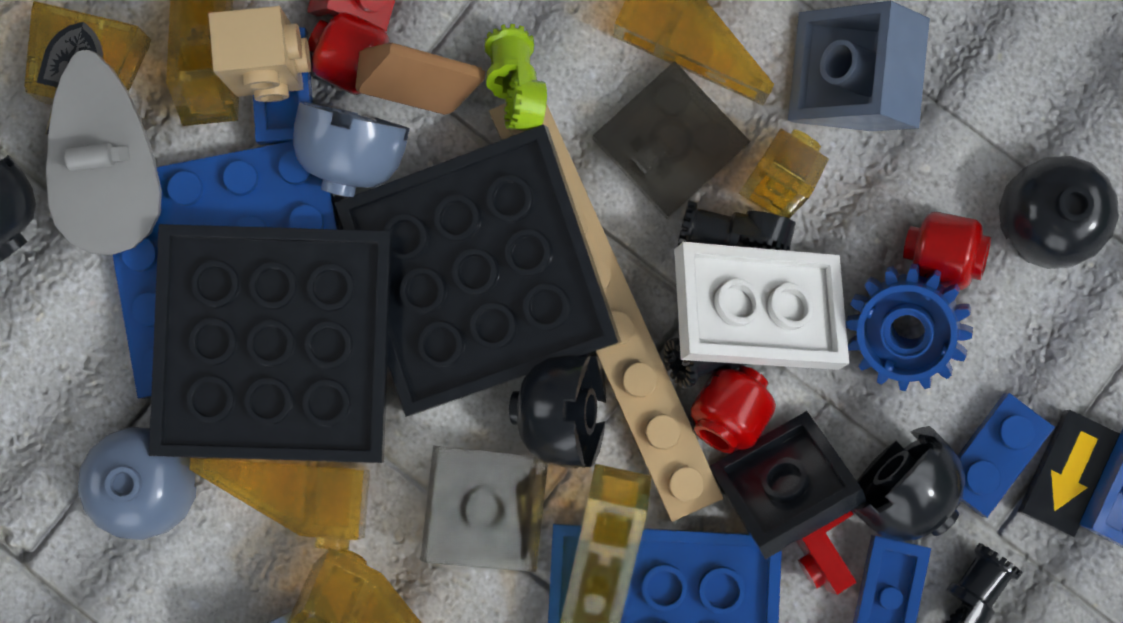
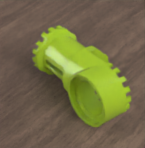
[484,24,547,131]

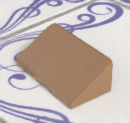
[355,43,486,115]

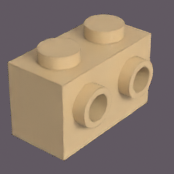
[208,6,311,102]

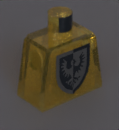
[24,1,151,136]

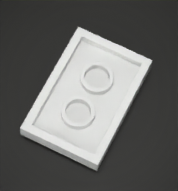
[674,242,849,370]

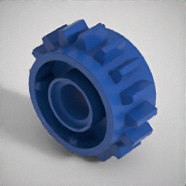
[846,264,973,391]

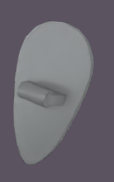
[46,50,162,255]

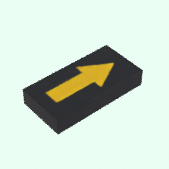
[1017,410,1120,537]

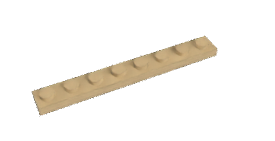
[489,103,724,522]

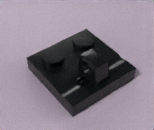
[709,411,867,559]

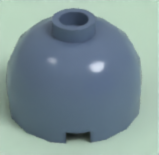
[293,102,410,197]
[78,427,197,540]

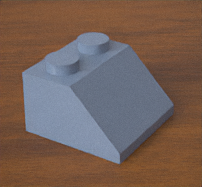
[788,1,930,132]

